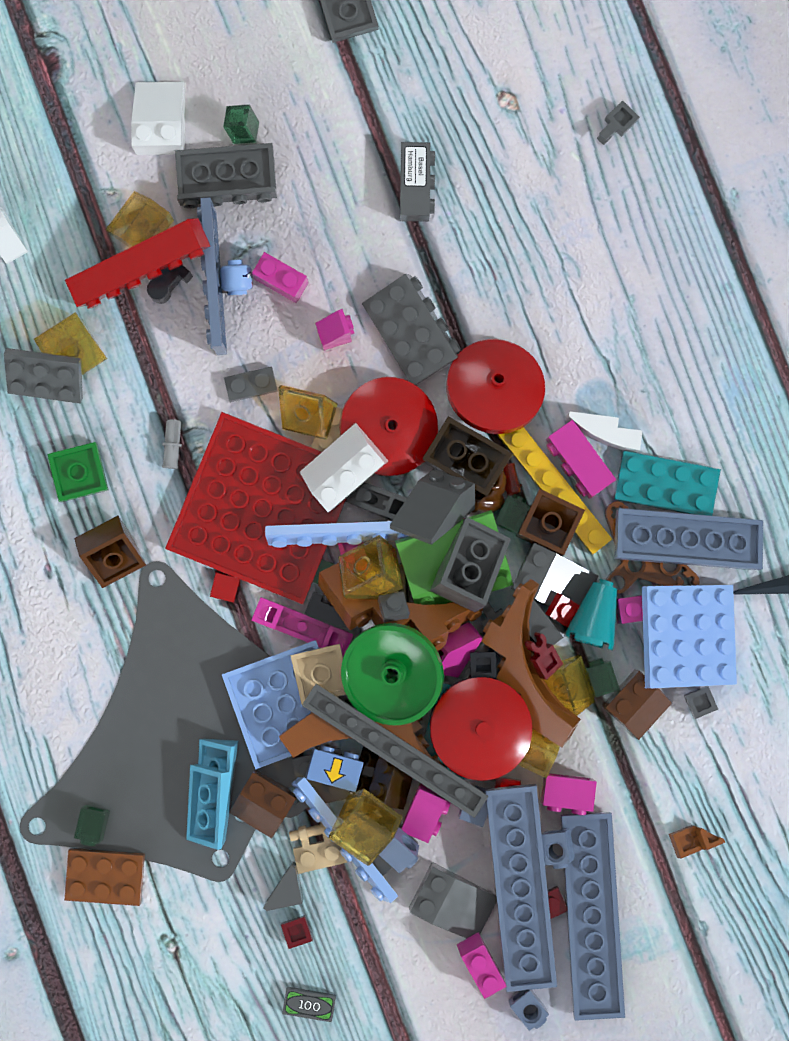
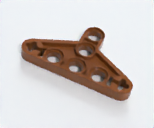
[604,501,700,594]

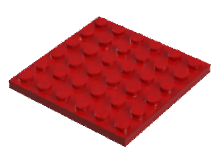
[165,412,347,605]

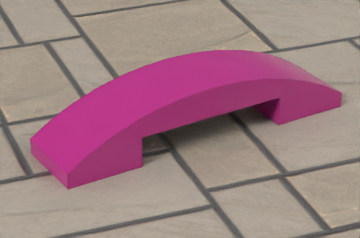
[251,597,353,657]

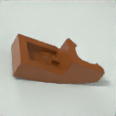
[669,825,725,859]

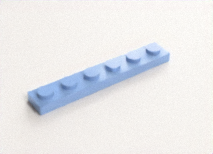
[265,521,409,548]
[291,777,398,903]

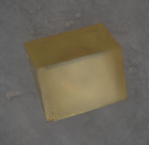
[278,385,338,440]
[544,655,595,716]

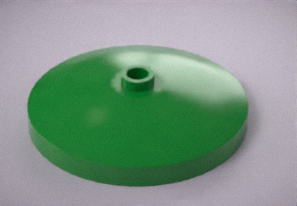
[341,623,444,725]

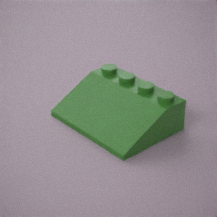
[395,510,513,605]

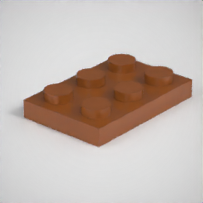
[64,848,145,906]

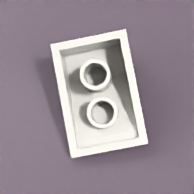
[131,82,185,155]

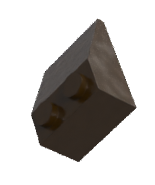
[423,416,513,496]

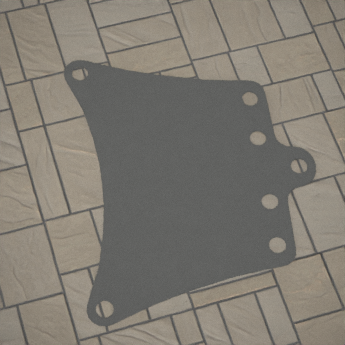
[20,561,306,882]

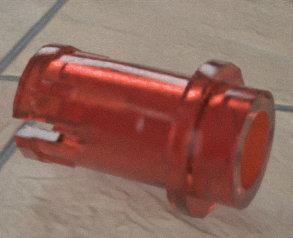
[503,463,523,496]

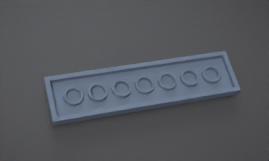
[485,784,557,992]
[561,812,625,1021]

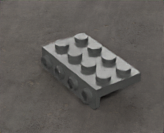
[175,143,277,208]
[362,274,461,385]

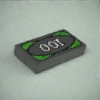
[282,987,336,1022]

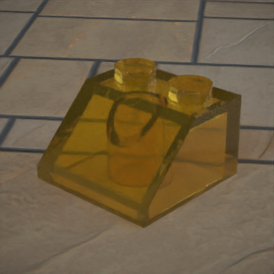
[105,191,174,248]
[34,312,108,375]
[338,535,403,599]

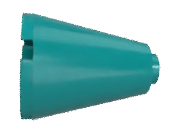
[564,579,617,651]

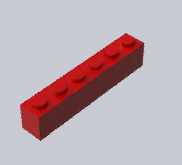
[65,218,211,309]

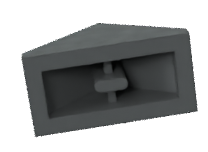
[263,861,304,911]

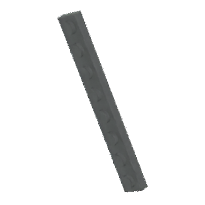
[302,683,488,818]

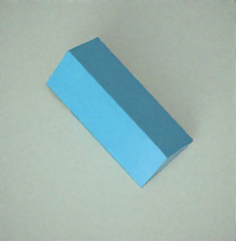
[186,739,238,850]

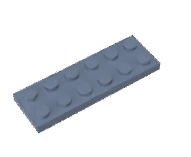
[197,198,227,356]
[614,508,763,570]

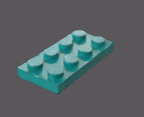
[614,451,721,516]

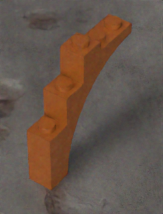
[318,562,483,651]
[481,579,581,747]
[279,712,444,766]

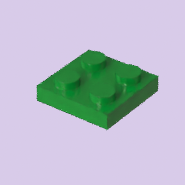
[47,442,109,502]

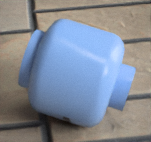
[220,260,253,295]

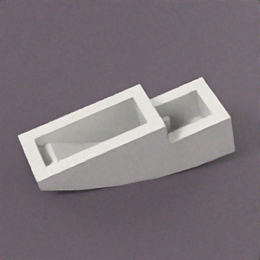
[566,411,642,453]

